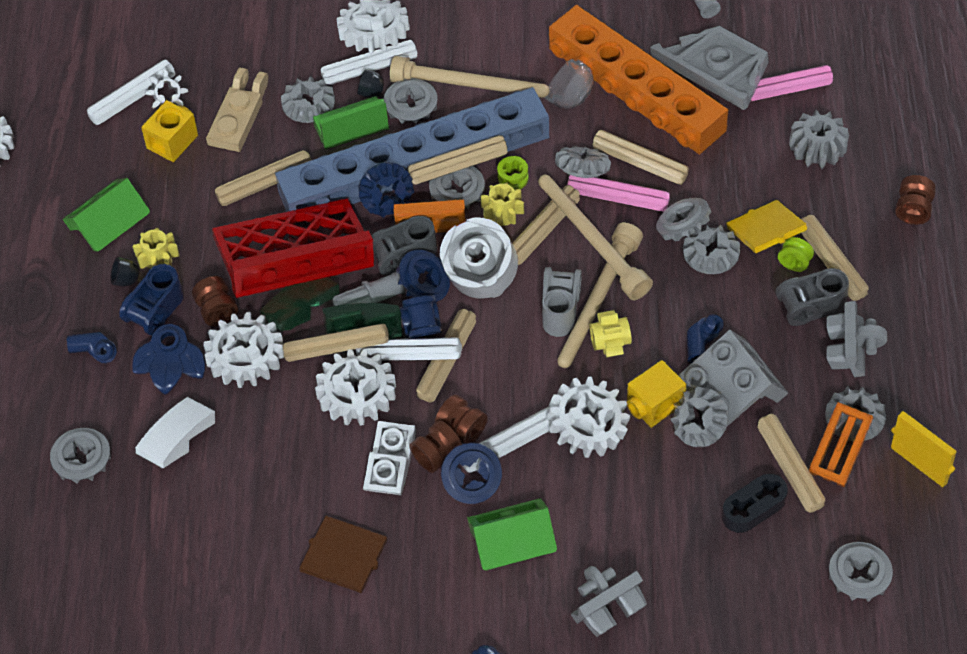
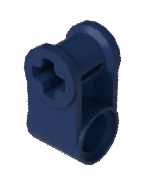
[119,264,184,336]
[400,295,442,338]

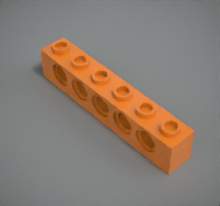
[549,4,728,155]

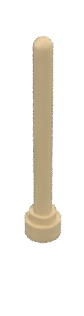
[390,56,550,98]
[538,175,653,300]
[558,222,643,368]

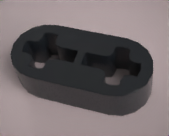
[722,474,788,533]

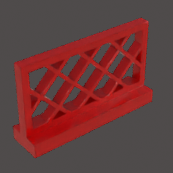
[212,198,374,298]

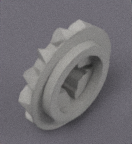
[281,76,335,123]
[384,78,438,124]
[555,145,611,178]
[429,166,485,210]
[656,198,712,241]
[683,224,740,274]
[825,386,886,441]
[670,387,729,447]
[50,428,111,484]
[829,542,893,602]

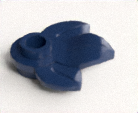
[132,324,205,395]

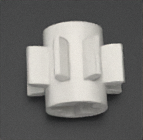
[145,70,188,109]

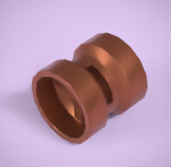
[895,175,936,225]
[192,276,238,327]
[435,394,488,444]
[409,420,462,473]

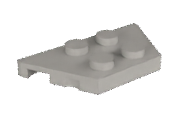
[650,26,769,110]

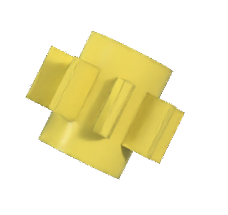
[481,183,524,226]
[133,228,179,269]
[589,310,632,358]

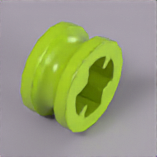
[497,156,529,190]
[778,237,814,272]

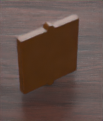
[299,516,387,593]

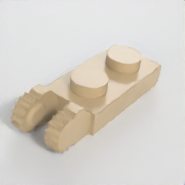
[206,68,268,152]

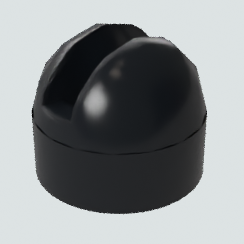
[357,69,384,98]
[110,257,139,287]

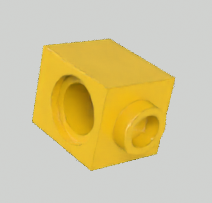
[141,100,198,163]
[627,360,687,428]

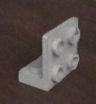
[678,330,788,426]

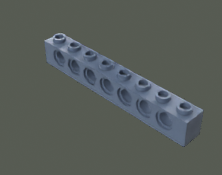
[275,87,549,224]

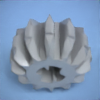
[789,110,849,169]

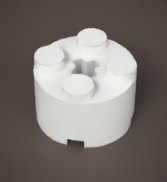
[440,217,518,298]

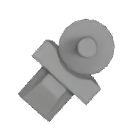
[827,301,887,377]
[571,566,647,637]

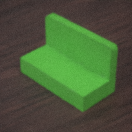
[313,96,389,150]
[62,178,150,251]
[467,498,557,570]

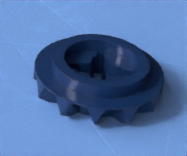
[359,162,415,218]
[396,250,450,302]
[440,442,502,504]

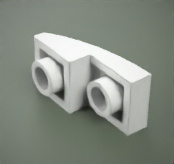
[136,397,215,468]
[363,421,416,495]

